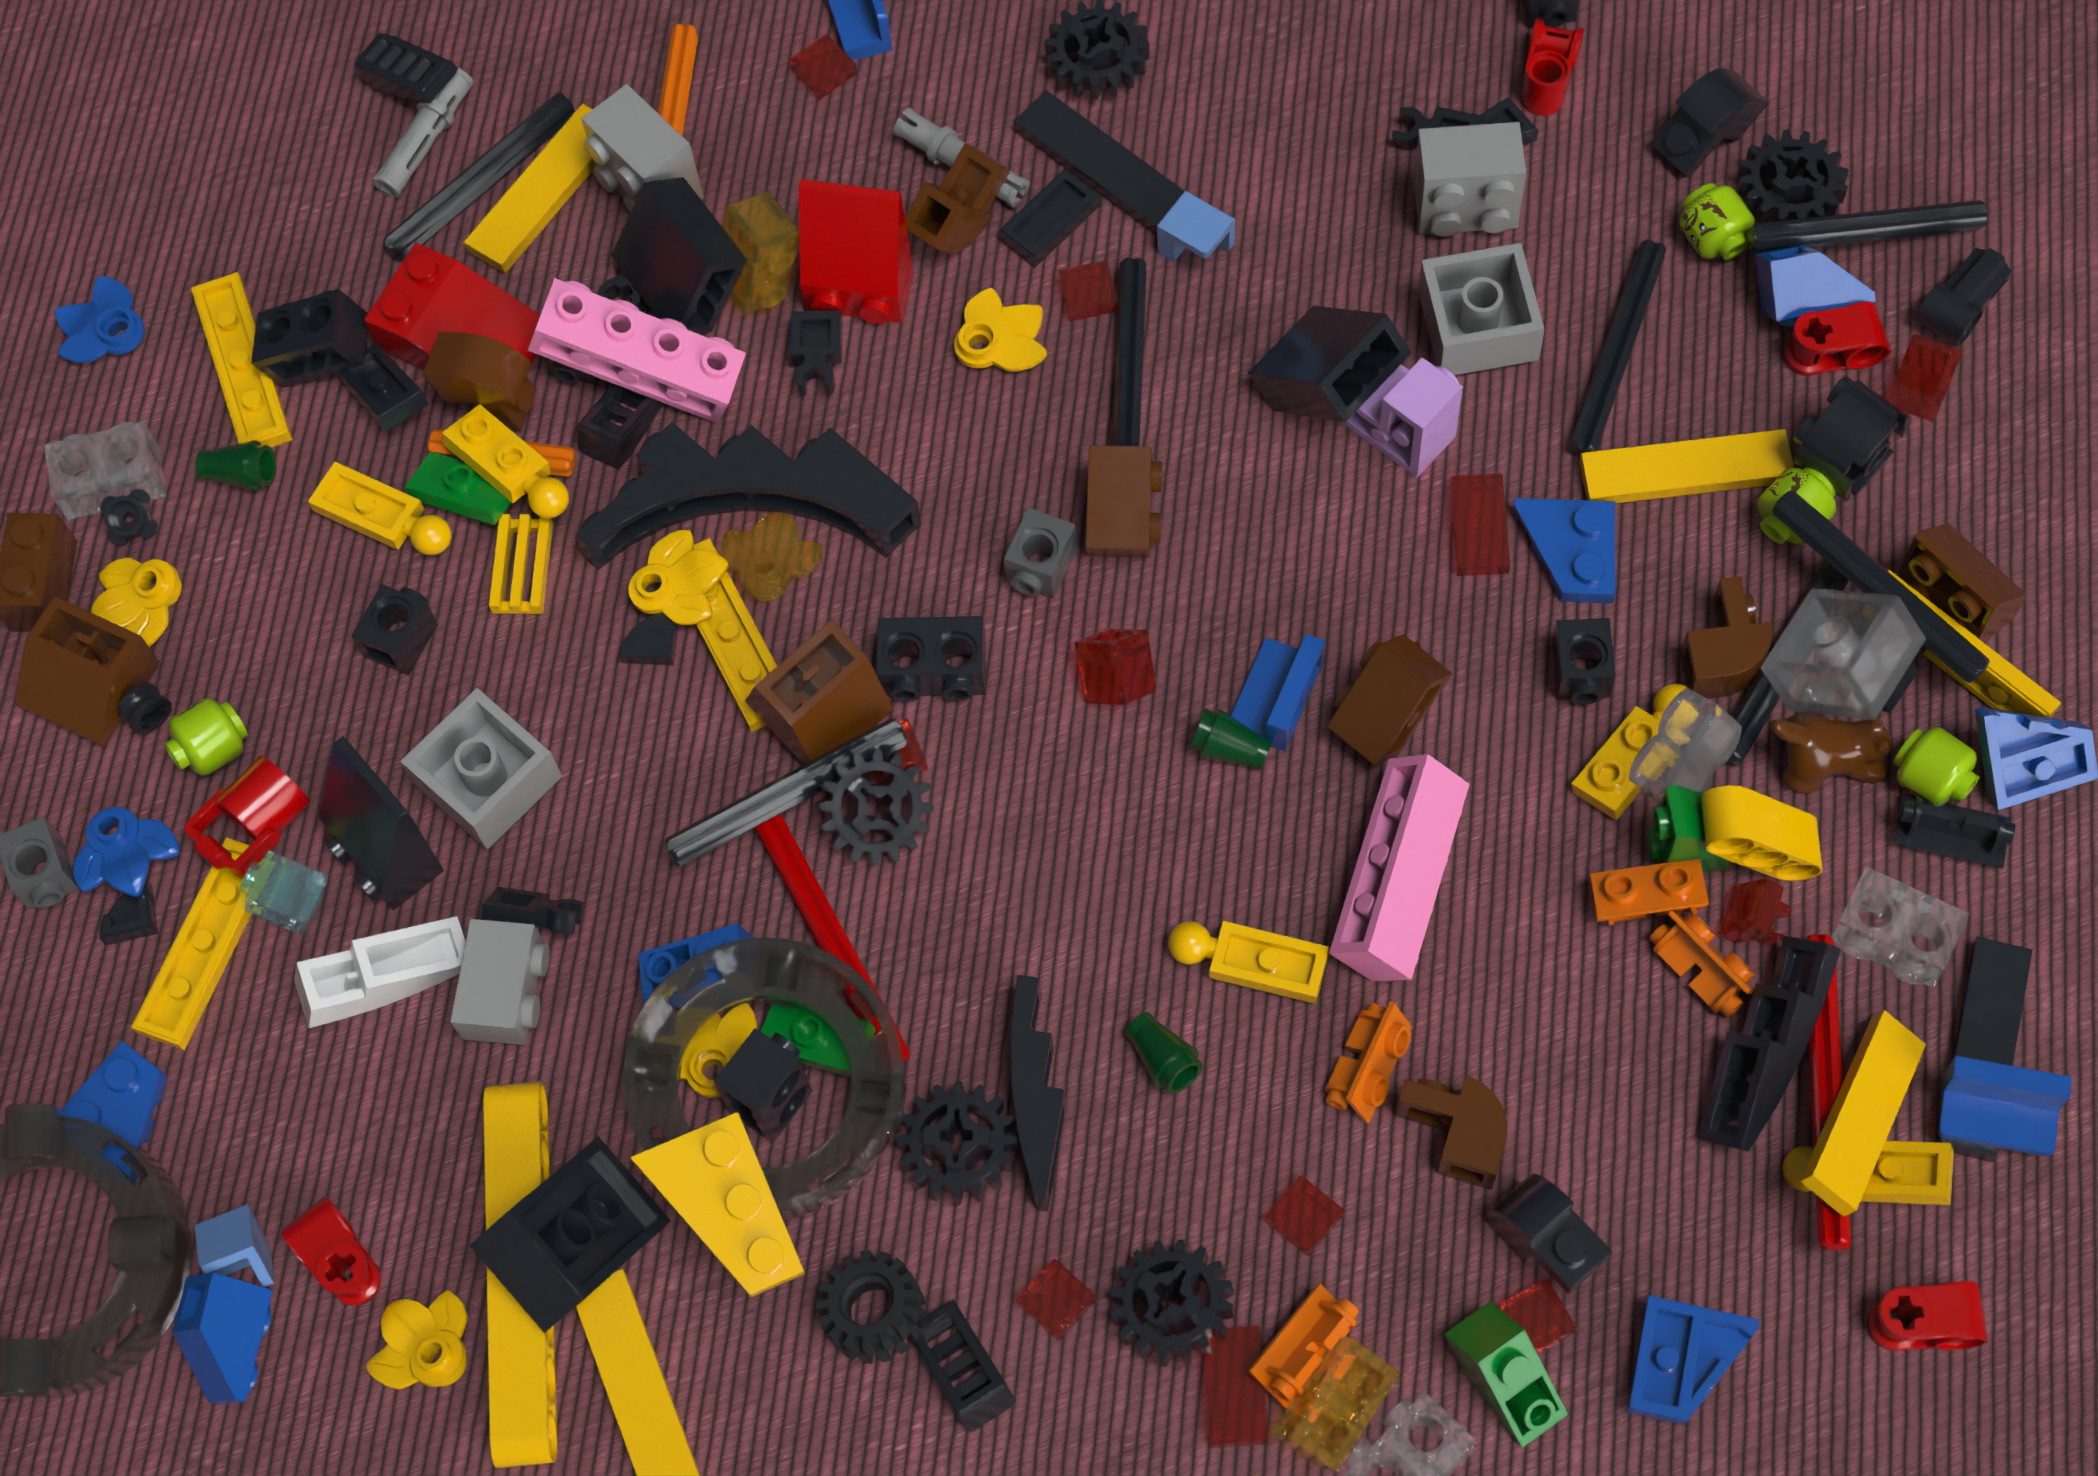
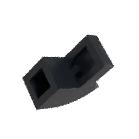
[1650,68,1770,176]
[1485,1173,1613,1294]

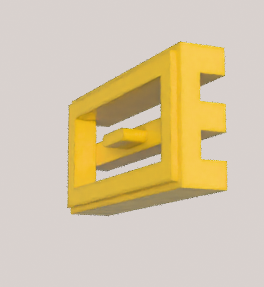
[489,514,553,614]

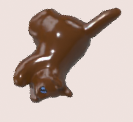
[1771,711,1893,794]

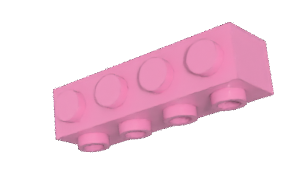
[528,278,746,424]
[1329,754,1470,982]

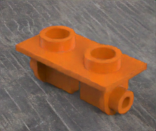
[1590,858,1709,926]
[1649,910,1755,1018]
[1325,1002,1412,1124]
[1248,1283,1359,1409]

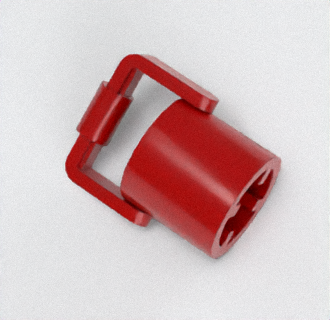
[184,755,311,877]

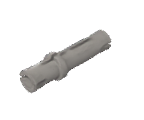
[372,68,474,198]
[893,108,1030,208]

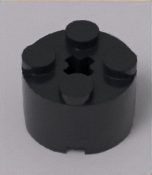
[1792,376,1911,502]

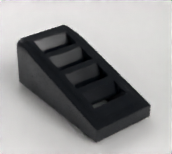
[354,33,458,103]
[576,384,664,469]
[911,1299,1016,1432]

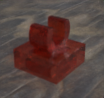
[1719,878,1792,945]

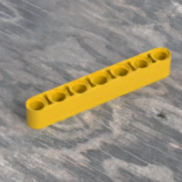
[483,1081,557,1468]

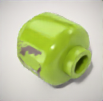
[1679,183,1755,260]
[1757,468,1836,545]
[164,698,248,776]
[1893,727,1980,807]

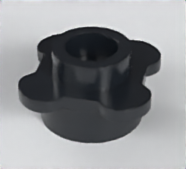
[100,489,158,545]

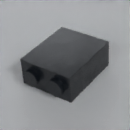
[611,177,747,334]
[1248,306,1412,422]

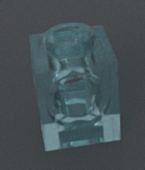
[239,850,329,936]

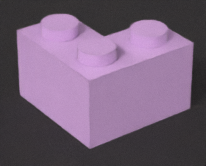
[1342,357,1463,478]

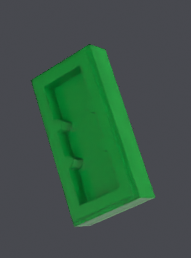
[404,452,511,525]
[760,997,876,1078]

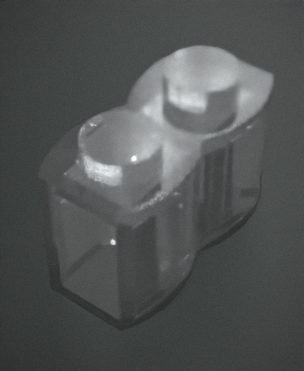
[1629,688,1742,804]

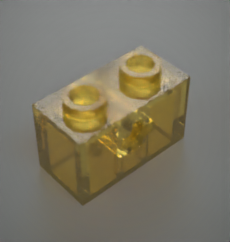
[722,191,799,315]
[1271,1337,1401,1472]

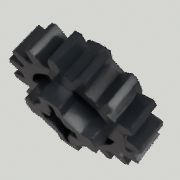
[1045,0,1150,100]
[1736,129,1849,223]
[815,748,934,865]
[897,1081,1019,1205]
[1110,1239,1235,1367]

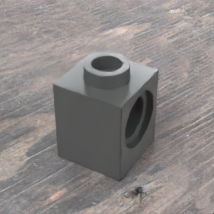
[1003,507,1078,599]
[0,816,80,910]

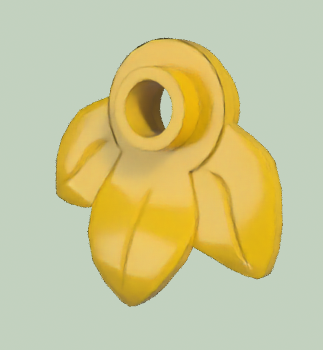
[954,288,1047,372]
[628,530,729,625]
[91,558,182,647]
[650,1003,757,1098]
[366,1290,468,1390]

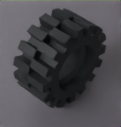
[816,1250,926,1364]

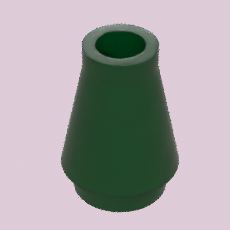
[195,440,276,491]
[1189,708,1272,770]
[1125,1012,1203,1094]

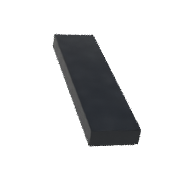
[1014,90,1185,235]
[1937,936,2033,1162]

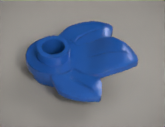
[55,276,145,363]
[73,807,180,897]

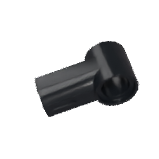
[1914,248,2012,348]

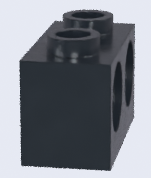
[251,289,368,387]
[876,616,986,702]
[714,1028,813,1144]

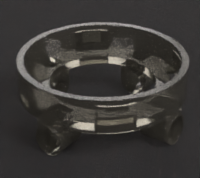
[623,937,907,1220]
[0,1103,192,1398]

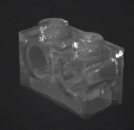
[44,421,167,520]
[1832,866,1969,988]
[1343,1392,1477,1476]

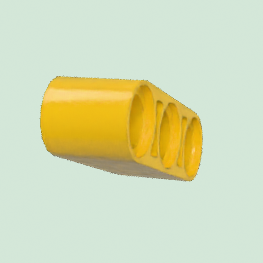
[1701,785,1823,881]

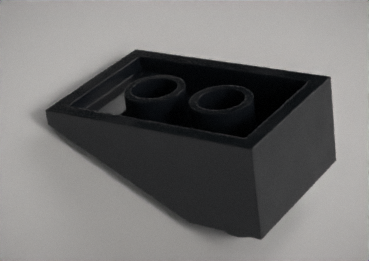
[319,736,444,911]
[469,1136,671,1333]

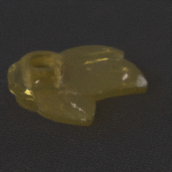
[721,512,823,601]

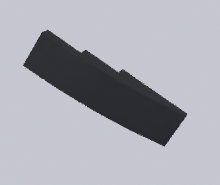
[1698,936,1841,1152]
[1011,975,1067,1212]

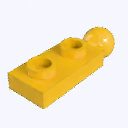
[442,404,569,518]
[308,461,451,555]
[1571,684,1696,820]
[1168,921,1329,1004]
[1782,1141,1954,1205]

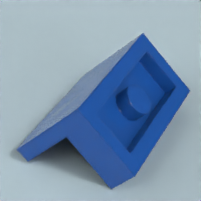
[827,0,893,62]
[1231,634,1326,752]
[1938,1056,2072,1157]

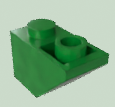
[1646,785,1730,872]
[1444,1301,1568,1448]

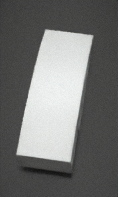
[294,916,466,1028]

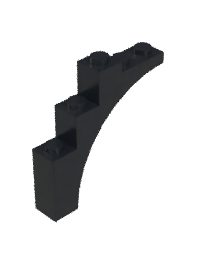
[575,422,921,570]

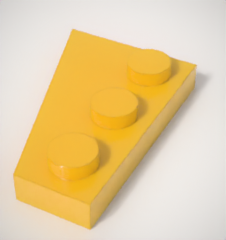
[630,1112,805,1297]

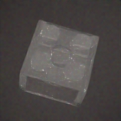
[1761,588,1926,720]

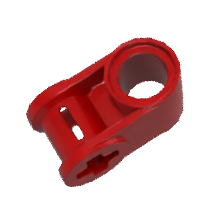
[1521,18,1584,116]
[1784,301,1891,376]
[280,1196,381,1306]
[1867,1281,1988,1351]

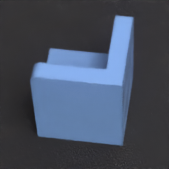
[1157,191,1235,262]
[194,1204,274,1287]

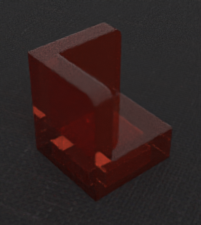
[1887,334,1963,423]
[1074,629,1157,705]

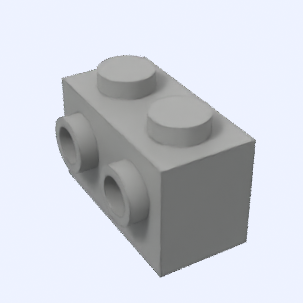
[450,919,550,1045]

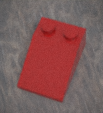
[798,179,914,324]
[364,242,541,371]

